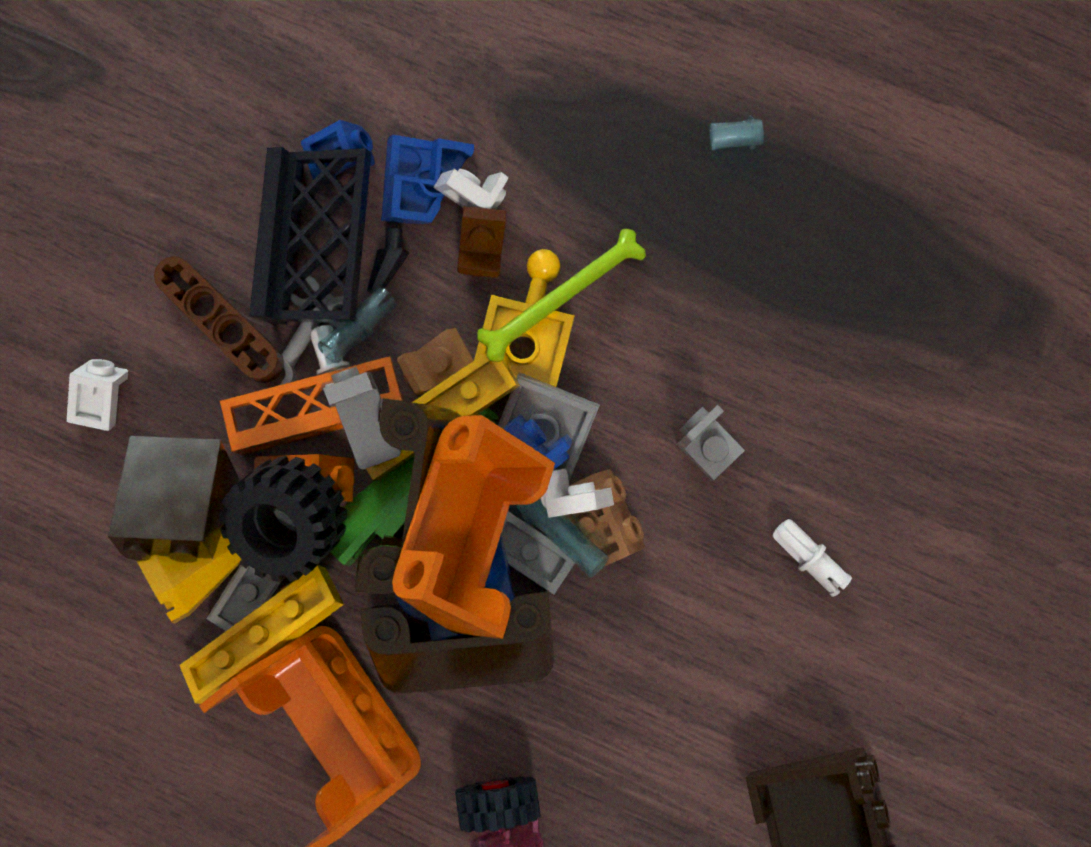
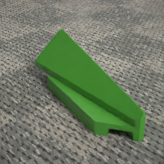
[331,408,500,566]

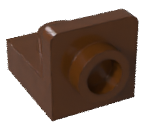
[457,206,506,278]

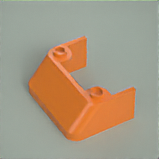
[199,626,421,847]

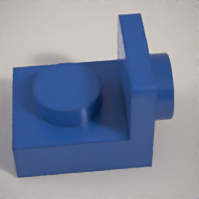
[300,120,375,180]
[504,414,572,470]

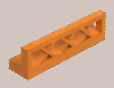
[220,356,405,456]

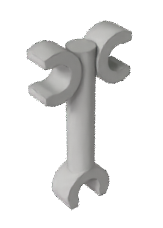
[262,276,345,385]

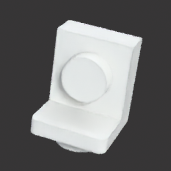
[433,169,508,209]
[67,359,128,431]
[541,469,614,518]

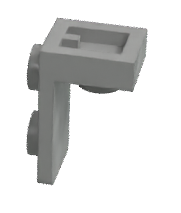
[676,405,745,481]

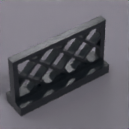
[249,147,372,325]

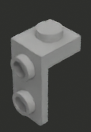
[323,366,401,469]

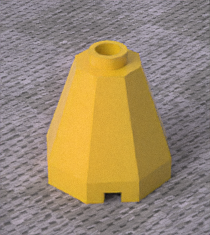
[136,534,242,624]

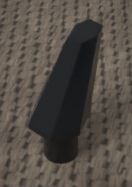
[367,228,409,293]

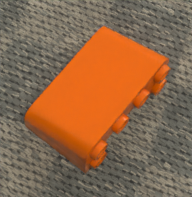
[392,415,555,639]

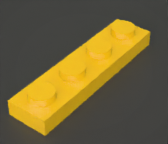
[366,352,520,480]
[179,565,344,704]

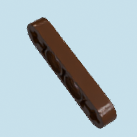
[154,256,284,383]

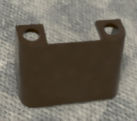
[746,747,896,847]

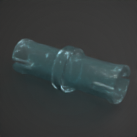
[318,287,396,363]

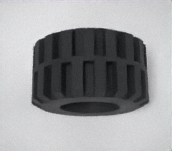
[219,456,347,582]

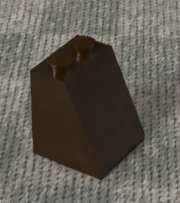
[108,436,239,563]

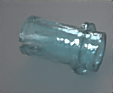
[709,115,764,151]

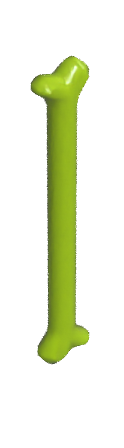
[477,229,646,362]

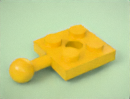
[474,249,575,387]

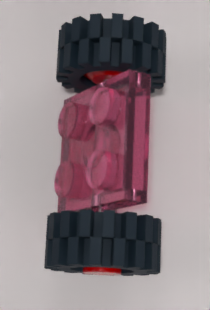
[455,776,544,847]

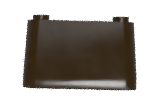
[355,398,461,594]
[361,591,554,694]

